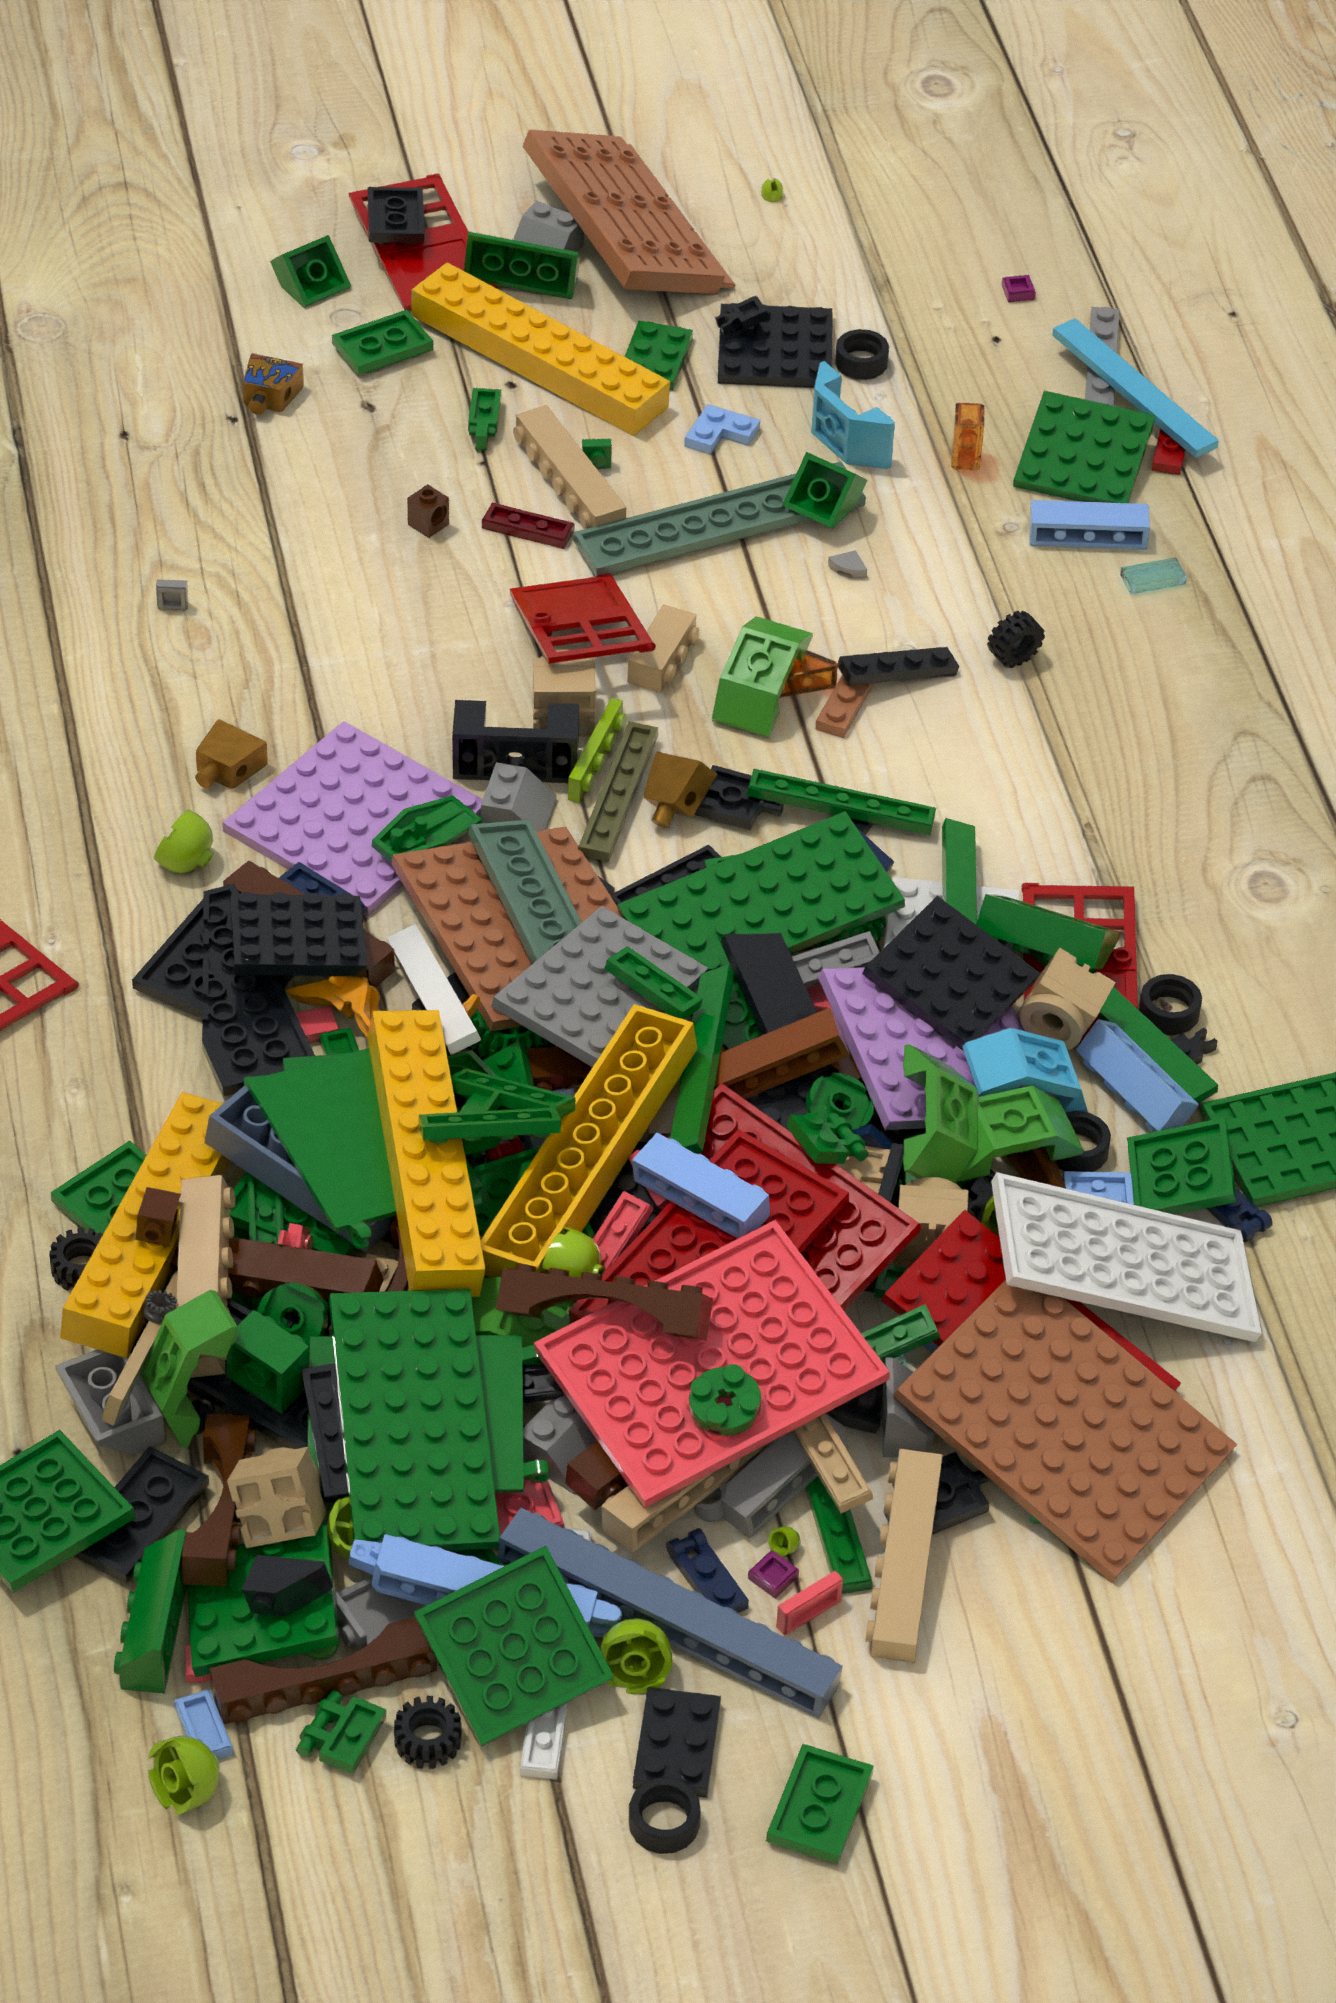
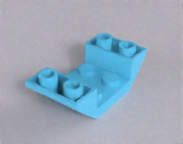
[811,361,895,469]
[962,1028,1088,1112]

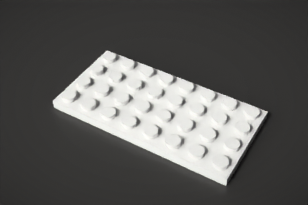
[991,1172,1262,1342]

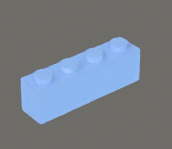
[1029,500,1150,550]
[1076,1019,1199,1132]
[632,1133,770,1239]

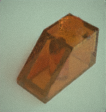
[779,650,838,698]

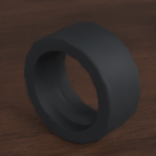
[835,329,889,380]
[1138,974,1202,1035]
[1056,1111,1111,1172]
[629,1778,701,1854]

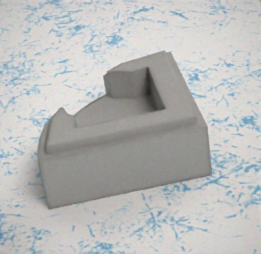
[828,550,867,578]

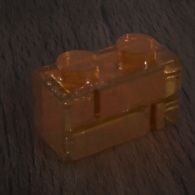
[951,402,984,471]

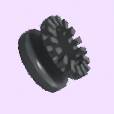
[143,1290,177,1324]

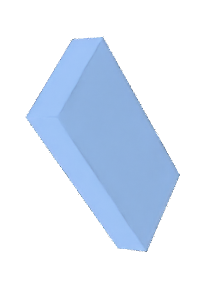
[174,1689,233,1759]

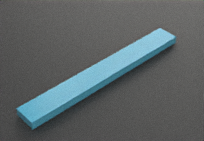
[1052,318,1219,458]

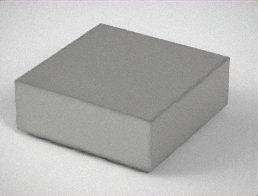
[156,579,189,610]

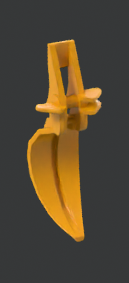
[286,976,481,1038]

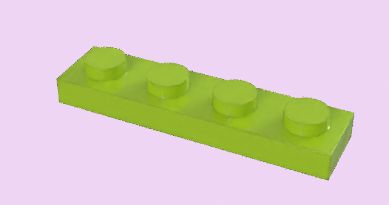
[568,698,626,803]

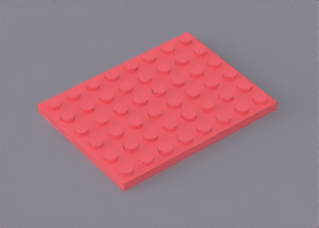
[534,1220,890,1508]

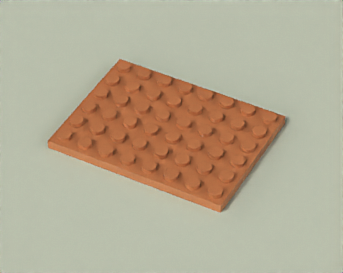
[391,827,621,1031]
[893,1280,1238,1583]

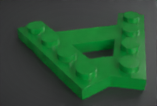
[419,1068,575,1143]

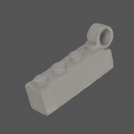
[694,1413,848,1538]

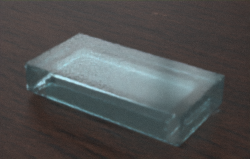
[1120,557,1187,594]

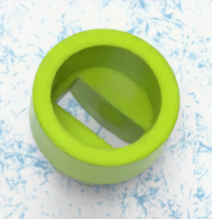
[761,178,783,202]
[769,1526,800,1557]

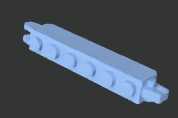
[348,1534,622,1638]

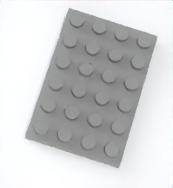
[491,906,709,1067]

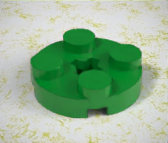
[806,1073,874,1130]
[257,1283,329,1351]
[689,1364,761,1436]

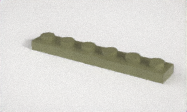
[578,721,658,862]

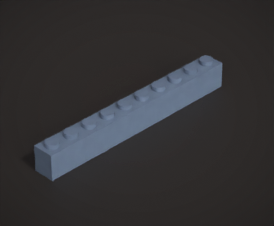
[498,1508,843,1718]

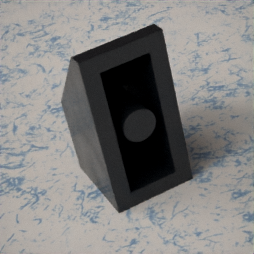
[242,1555,333,1616]

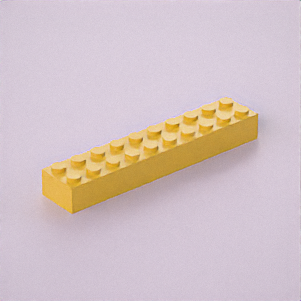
[411,262,670,436]
[480,1004,697,1277]
[368,1010,486,1297]
[60,1092,230,1358]

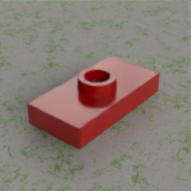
[1152,428,1185,475]

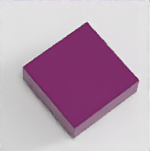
[1002,275,1036,302]
[748,1550,799,1599]

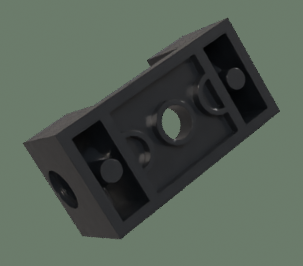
[452,700,579,783]

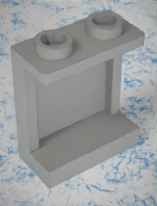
[335,1575,426,1652]

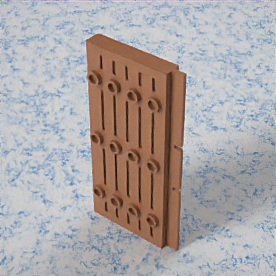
[523,130,735,294]

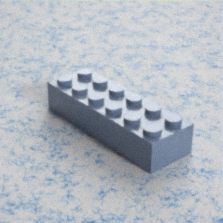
[204,1079,395,1253]

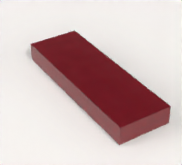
[482,503,575,549]

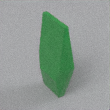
[372,795,483,863]

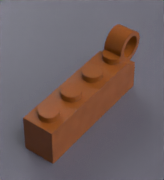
[715,1007,850,1099]

